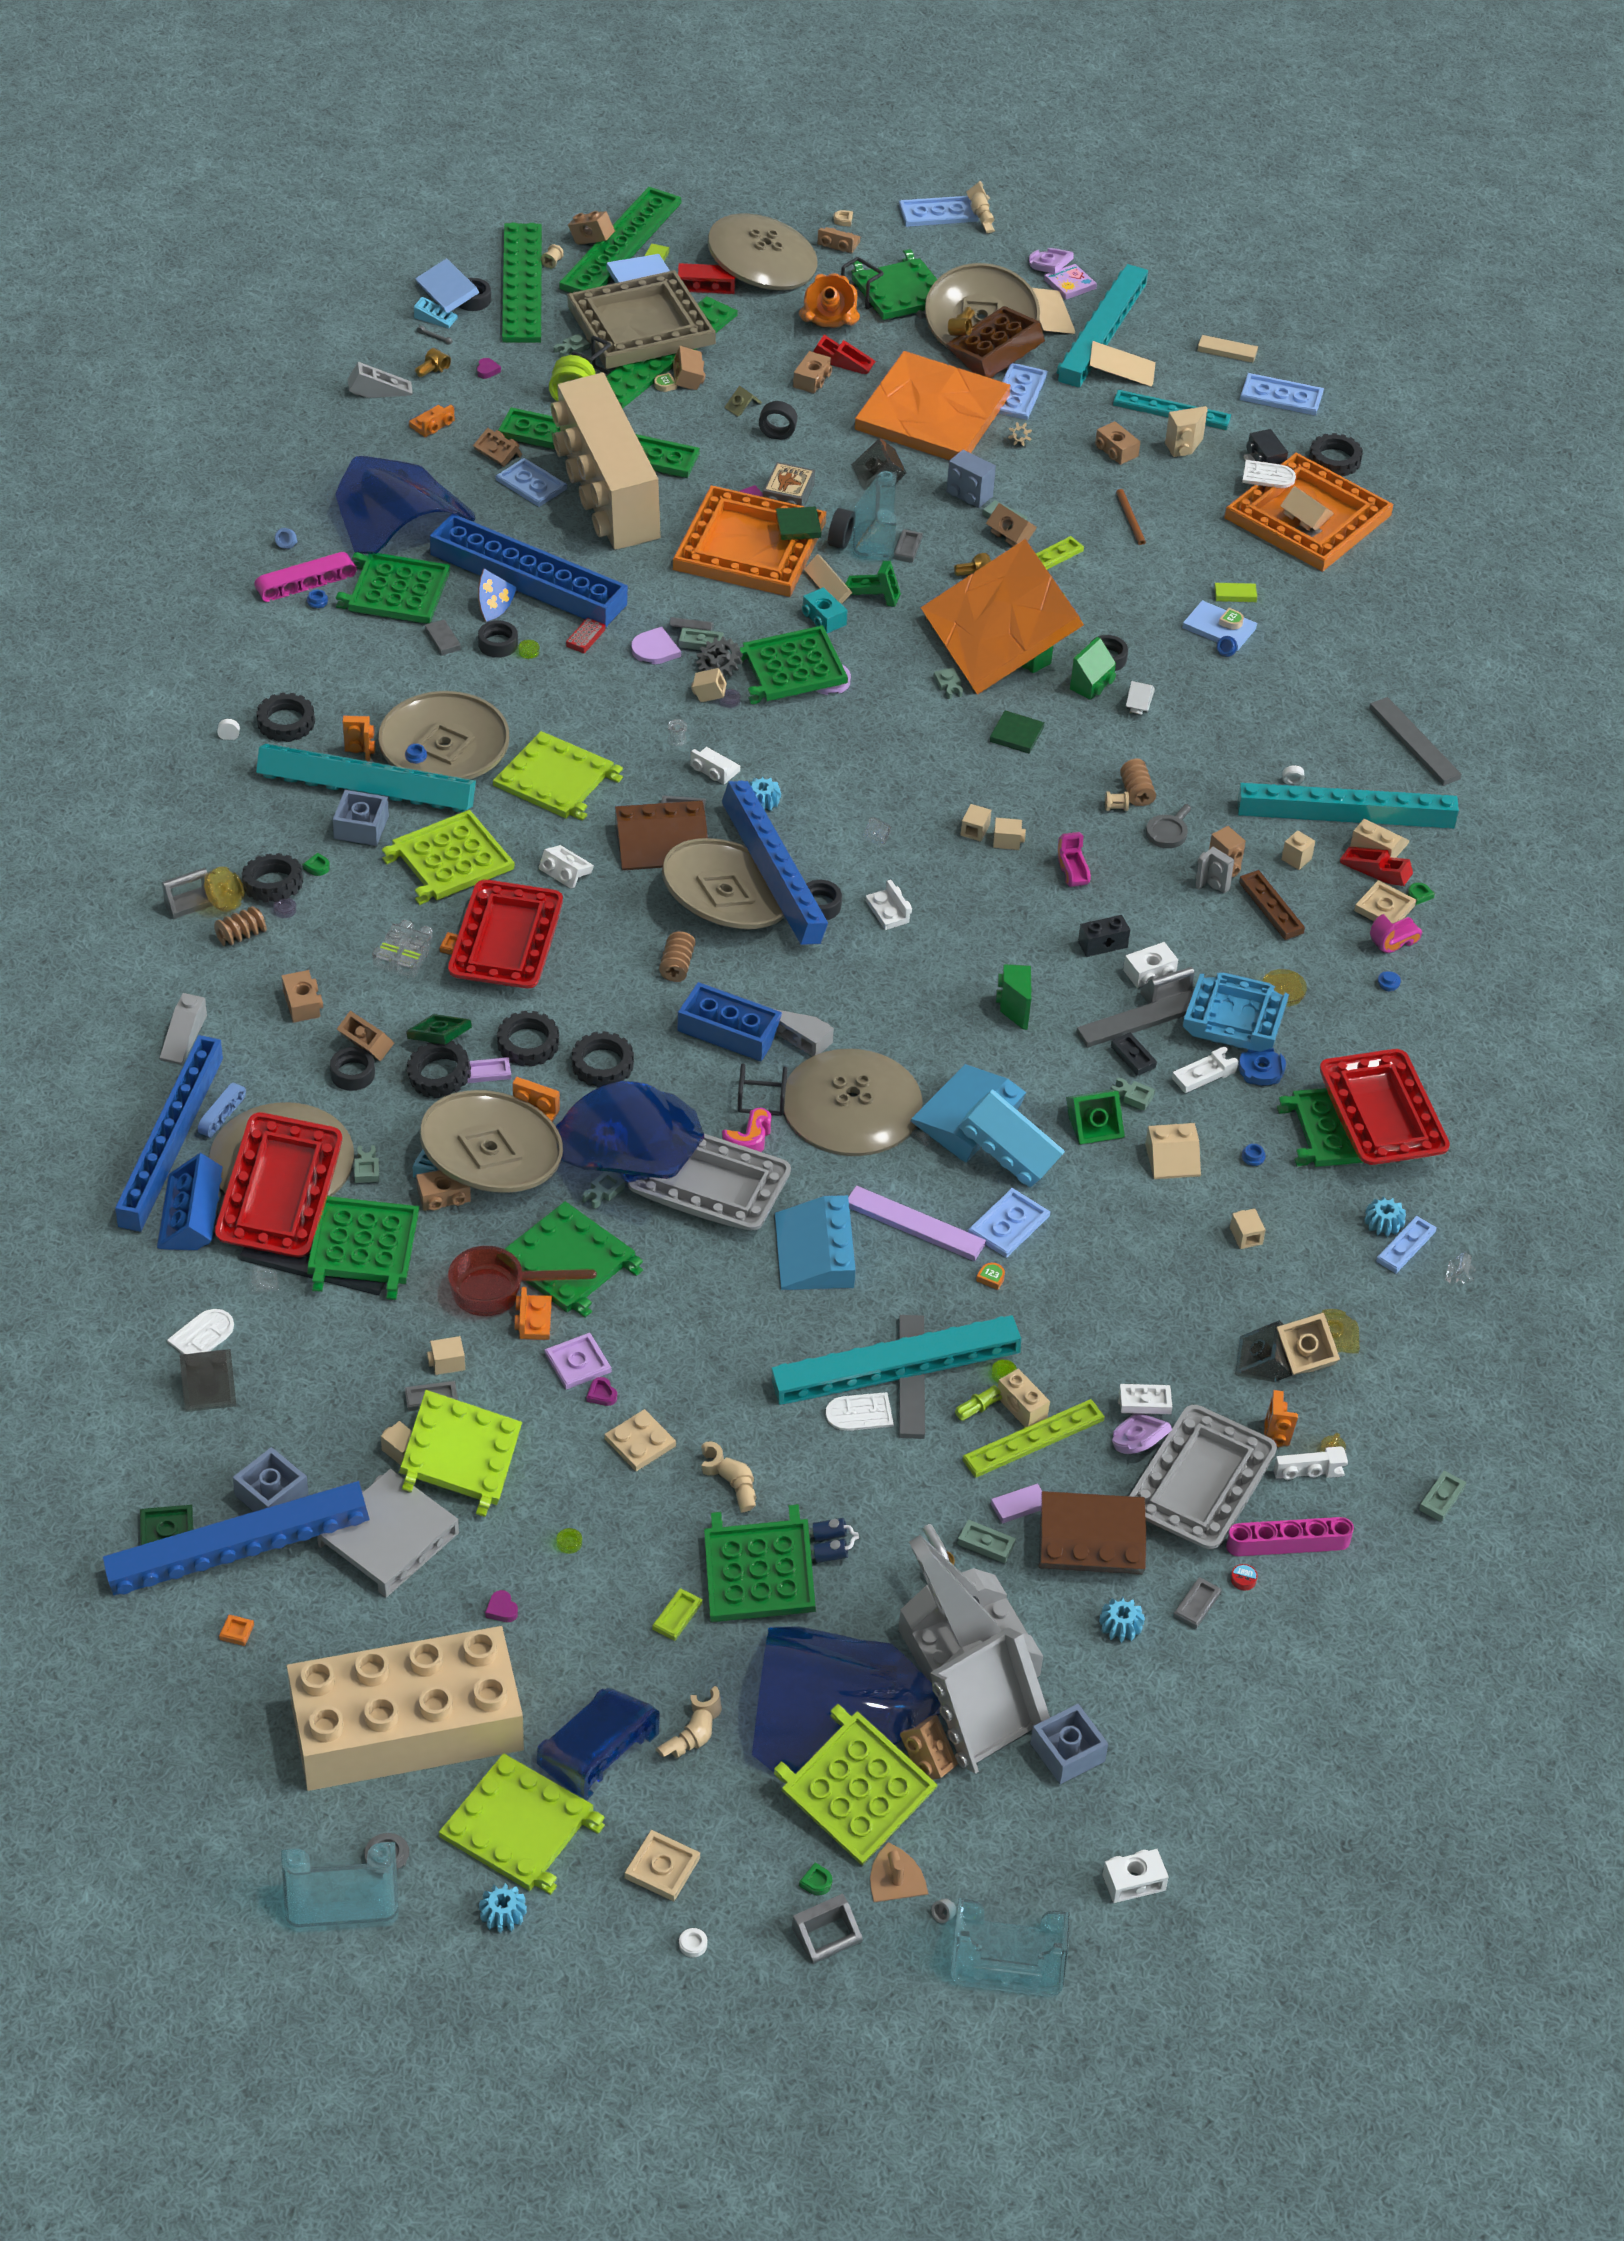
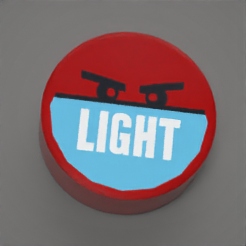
[1231,1564,1258,1591]

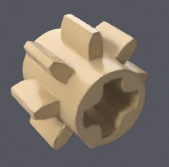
[1008,422,1032,446]

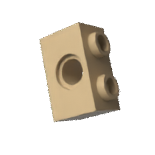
[997,1368,1050,1428]

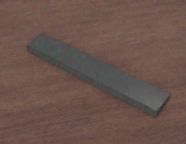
[1369,697,1462,786]
[1076,990,1194,1048]
[899,1315,925,1439]

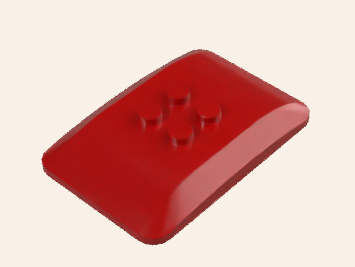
[448,880,563,988]
[1320,1049,1450,1165]
[215,1112,343,1258]

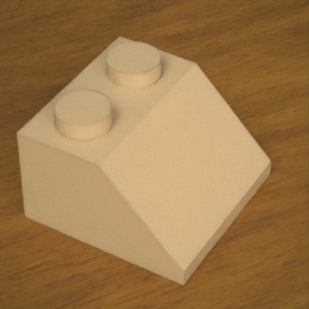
[1165,406,1208,457]
[1281,486,1334,531]
[1350,819,1409,858]
[1145,1123,1201,1179]
[1276,1313,1340,1375]

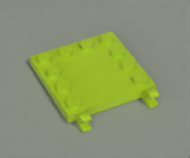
[493,731,623,821]
[382,810,515,905]
[399,1390,522,1517]
[774,1704,938,1866]
[439,1753,605,1895]

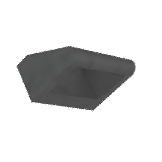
[162,868,215,919]
[1140,967,1195,1004]
[792,1893,863,1964]

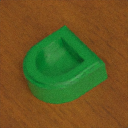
[302,853,330,876]
[1408,883,1435,905]
[799,1862,832,1896]

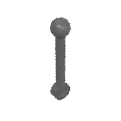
[417,325,452,345]

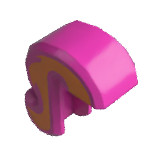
[1058,832,1091,887]
[1370,914,1422,953]
[722,1108,771,1152]

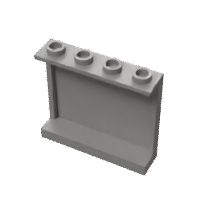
[317,1469,459,1597]
[930,1627,1050,1773]

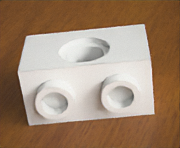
[1123,942,1178,988]
[1103,1849,1169,1903]

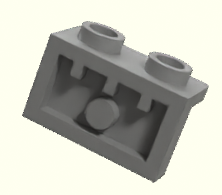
[1195,847,1234,894]

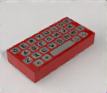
[566,618,605,654]

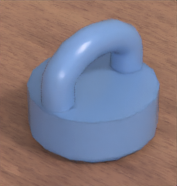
[275,528,297,549]

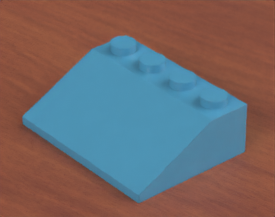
[911,1064,1026,1163]
[775,1195,856,1290]

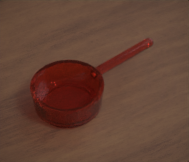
[448,1246,597,1316]

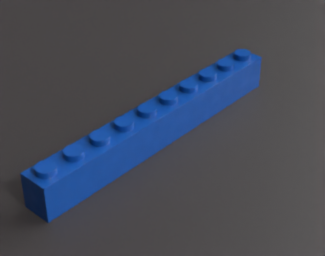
[722,781,828,945]
[115,1035,223,1232]
[103,1481,370,1595]

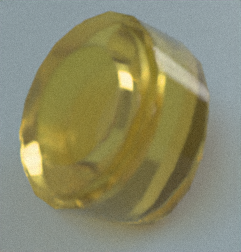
[1320,1433,1346,1452]

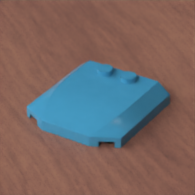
[1183,973,1289,1052]

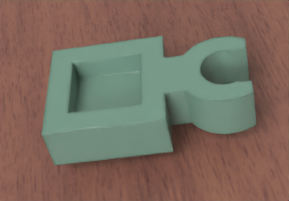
[554,334,590,358]
[933,668,963,699]
[1111,1078,1155,1111]
[355,1145,379,1183]
[583,1170,625,1209]

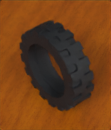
[1309,433,1363,476]
[256,693,315,742]
[241,853,303,903]
[497,1011,559,1067]
[572,1031,634,1088]
[407,1041,471,1098]

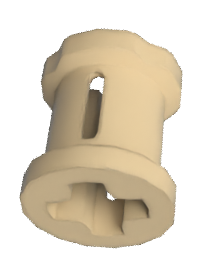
[541,244,564,268]
[1105,792,1129,811]

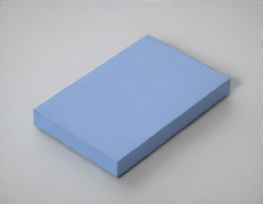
[606,254,670,283]
[496,458,567,507]
[1182,600,1257,651]
[968,1188,1050,1258]

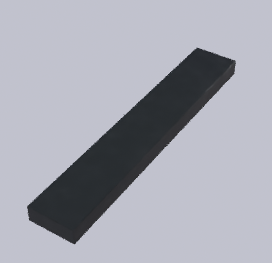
[240,1247,386,1296]

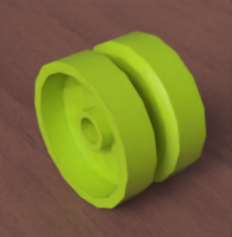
[549,355,595,402]

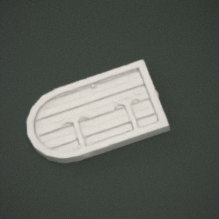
[1242,460,1296,488]
[167,1309,234,1363]
[826,1392,894,1431]

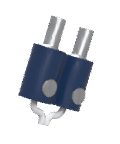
[809,1518,859,1563]

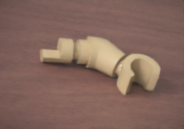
[966,181,995,233]
[701,1442,756,1513]
[656,1686,722,1758]

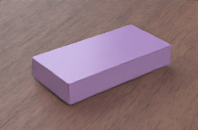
[467,1057,511,1083]
[991,1484,1042,1523]

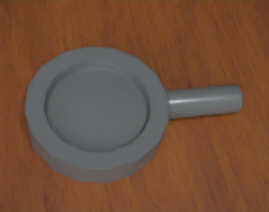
[1146,804,1191,848]

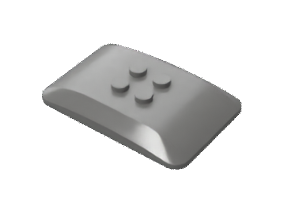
[628,1123,791,1231]
[1129,1405,1277,1549]

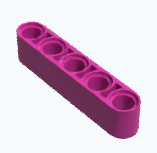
[254,552,357,602]
[1226,1517,1354,1556]

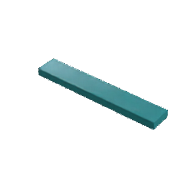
[1113,390,1232,430]

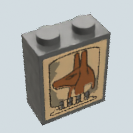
[763,462,815,507]

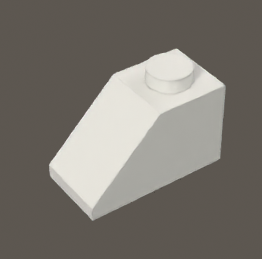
[1126,681,1155,715]

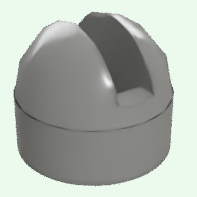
[931,1899,956,1923]

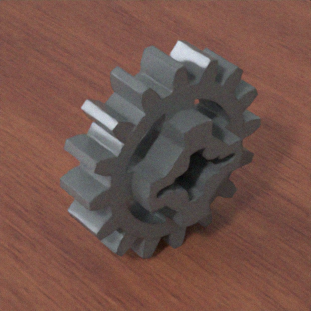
[696,637,743,679]

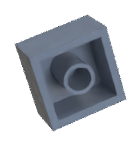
[946,450,996,508]
[333,790,389,846]
[233,1447,309,1512]
[1030,1704,1108,1784]

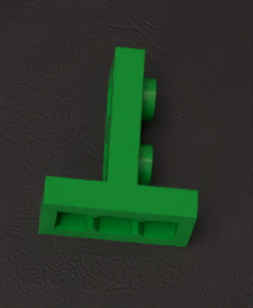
[845,561,901,607]

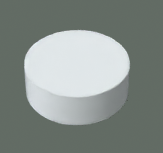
[217,719,240,740]
[1282,766,1305,784]
[679,1928,707,1957]

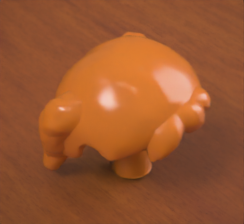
[799,273,860,328]

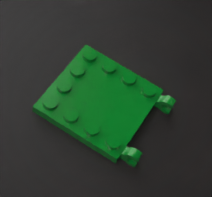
[851,249,937,320]
[336,552,450,624]
[730,625,848,704]
[1277,1088,1364,1167]
[308,1196,419,1300]
[497,1201,643,1318]
[704,1504,816,1622]

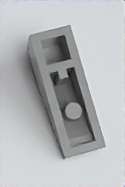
[348,362,413,398]
[160,993,207,1065]
[774,1009,834,1057]

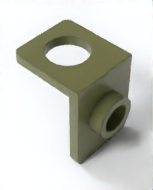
[725,385,762,416]

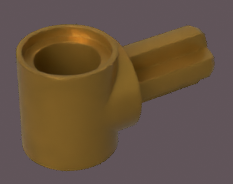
[948,307,975,336]
[415,348,451,377]
[954,553,991,576]

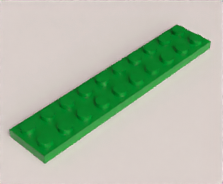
[559,187,681,293]
[502,222,542,343]
[606,296,738,409]
[498,407,700,478]

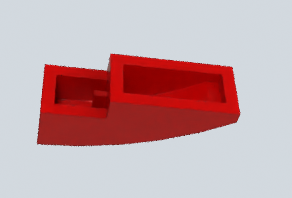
[813,335,876,374]
[1340,846,1413,886]

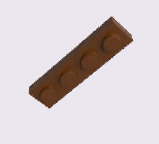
[1239,870,1305,940]

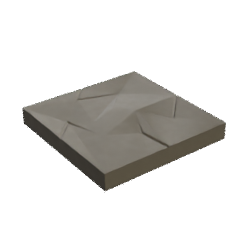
[567,270,716,369]

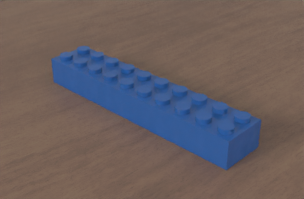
[430,513,628,628]

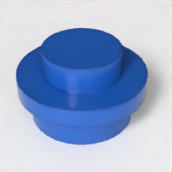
[307,589,328,608]
[1217,636,1238,657]
[405,744,427,764]
[1378,971,1401,991]
[1242,1144,1266,1166]

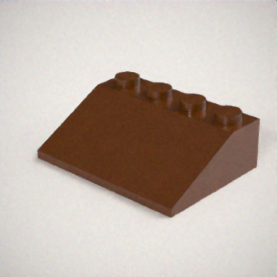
[946,306,1045,378]
[615,800,708,871]
[1039,1491,1146,1575]

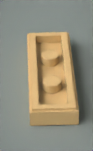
[1197,335,1258,363]
[804,554,852,604]

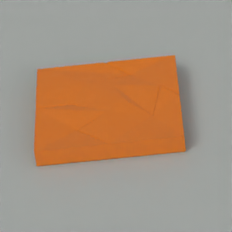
[855,351,1011,460]
[1224,453,1394,572]
[673,485,827,597]
[921,539,1084,694]

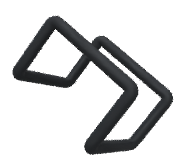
[841,257,884,309]
[571,336,611,376]
[737,1063,788,1116]

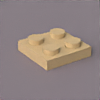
[1354,880,1416,924]
[605,1409,676,1471]
[625,1830,700,1901]

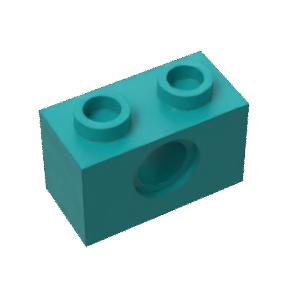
[802,587,848,633]

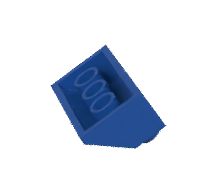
[677,982,782,1061]
[157,1152,223,1250]

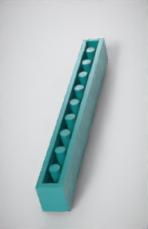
[1057,264,1148,388]
[256,744,476,812]
[1237,783,1459,829]
[772,1315,1021,1405]

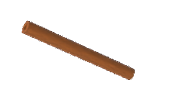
[1116,489,1146,545]

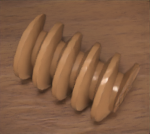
[1120,758,1156,806]
[214,906,267,946]
[659,932,695,982]

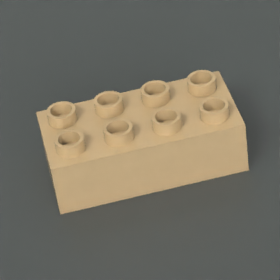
[551,372,661,550]
[287,1626,524,1791]

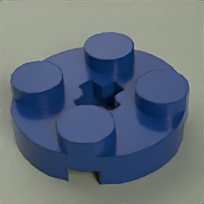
[1239,1048,1286,1085]

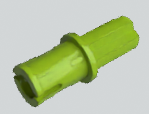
[955,1385,1002,1420]

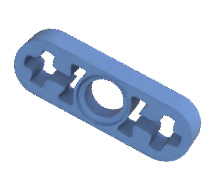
[198,1083,246,1138]

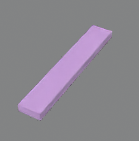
[848,1186,986,1261]

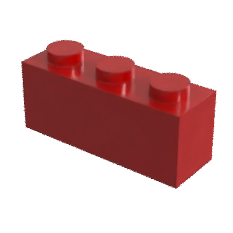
[678,263,735,294]

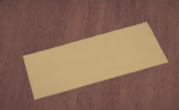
[1032,288,1075,334]
[1090,341,1155,386]

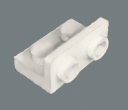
[690,747,740,784]
[539,845,594,888]
[865,880,912,930]
[1118,1384,1172,1414]

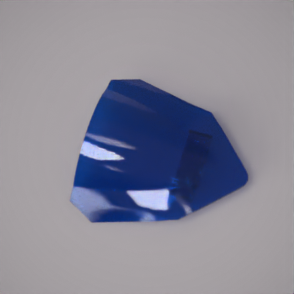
[335,456,476,554]
[556,1081,704,1182]
[752,1626,941,1774]

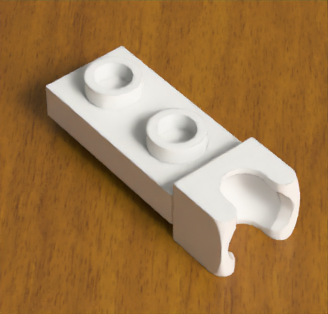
[1172,1047,1238,1093]
[1273,1447,1348,1480]

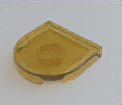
[1319,1309,1360,1354]

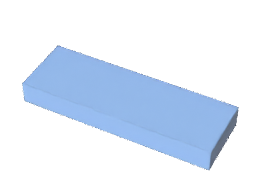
[1376,1216,1436,1274]

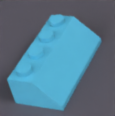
[957,1089,1065,1187]

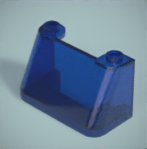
[537,1687,660,1801]

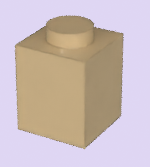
[691,668,727,702]
[961,804,991,841]
[993,818,1026,850]
[1281,831,1315,870]
[1230,1209,1265,1249]
[427,1336,465,1375]
[381,1421,412,1465]

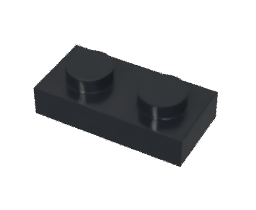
[1111,1032,1157,1076]

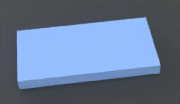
[899,196,979,227]
[415,258,479,313]
[998,363,1048,420]
[1240,373,1324,416]

